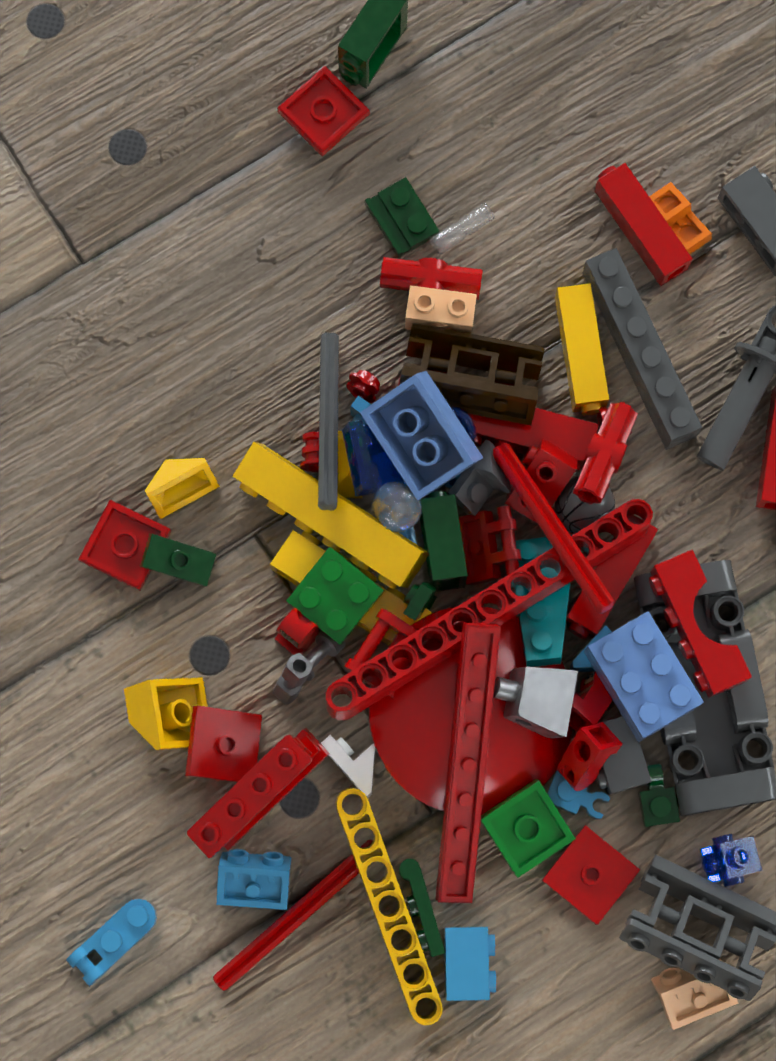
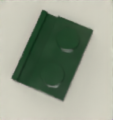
[365,177,440,258]

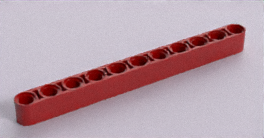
[326,499,653,720]

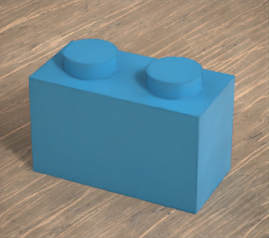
[444,927,496,1001]

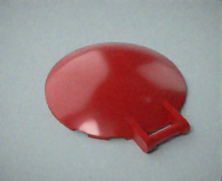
[344,606,573,815]

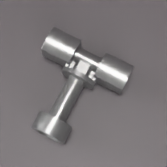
[272,631,345,705]

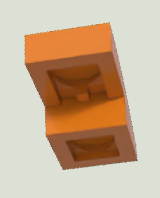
[649,182,712,254]

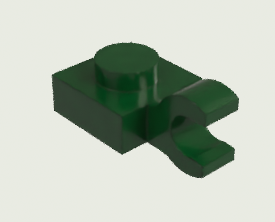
[403,581,438,621]
[638,764,680,827]

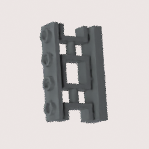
[619,854,776,1001]

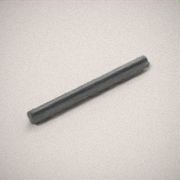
[318,332,339,511]

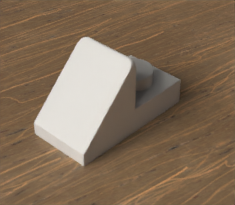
[321,735,375,798]

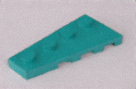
[514,534,574,667]

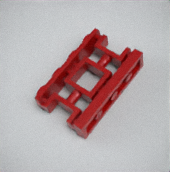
[187,728,330,858]

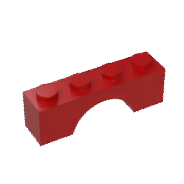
[649,549,752,698]

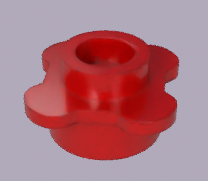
[346,370,380,403]

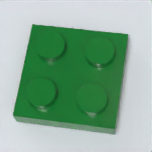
[286,547,385,645]
[481,779,576,878]

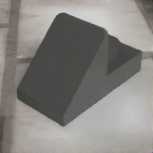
[448,440,511,516]

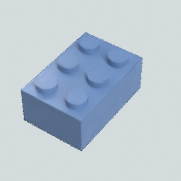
[360,371,483,501]
[584,611,704,742]

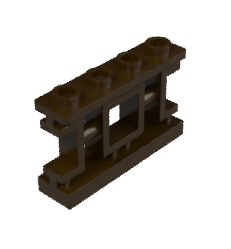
[399,323,544,425]

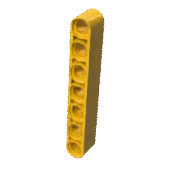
[335,788,443,1025]

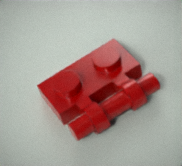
[459,506,522,585]

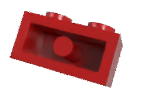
[505,438,578,524]

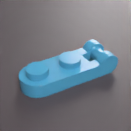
[66,899,157,987]

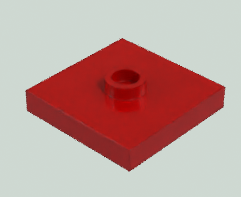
[277,66,370,157]
[78,500,171,591]
[185,705,262,783]
[541,825,640,925]

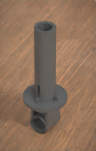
[696,305,776,471]

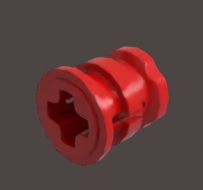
[300,432,319,473]

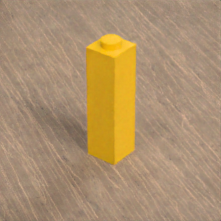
[555,283,609,415]

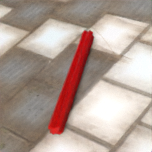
[493,443,614,614]
[213,839,373,991]

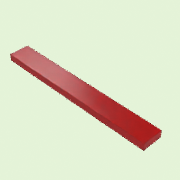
[435,622,501,903]

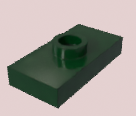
[140,534,216,587]

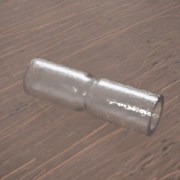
[430,202,495,255]

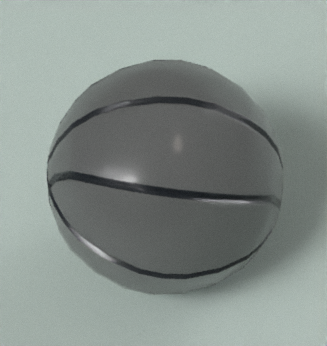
[555,477,615,534]

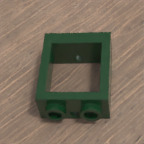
[338,0,408,89]
[419,491,468,592]

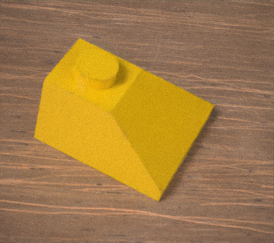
[124,677,208,750]

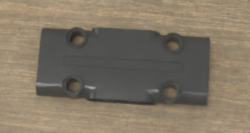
[634,560,776,816]

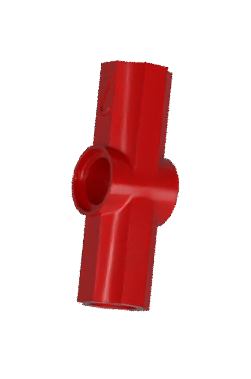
[380,257,483,300]
[573,402,638,504]

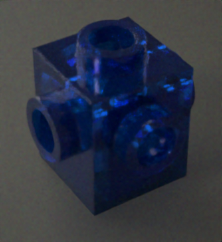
[700,834,763,887]

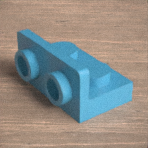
[216,849,291,910]

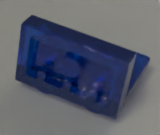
[342,420,407,497]

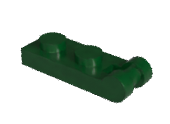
[399,859,445,957]

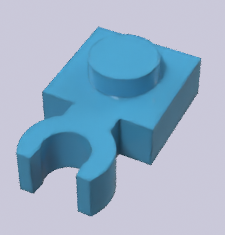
[547,770,610,819]

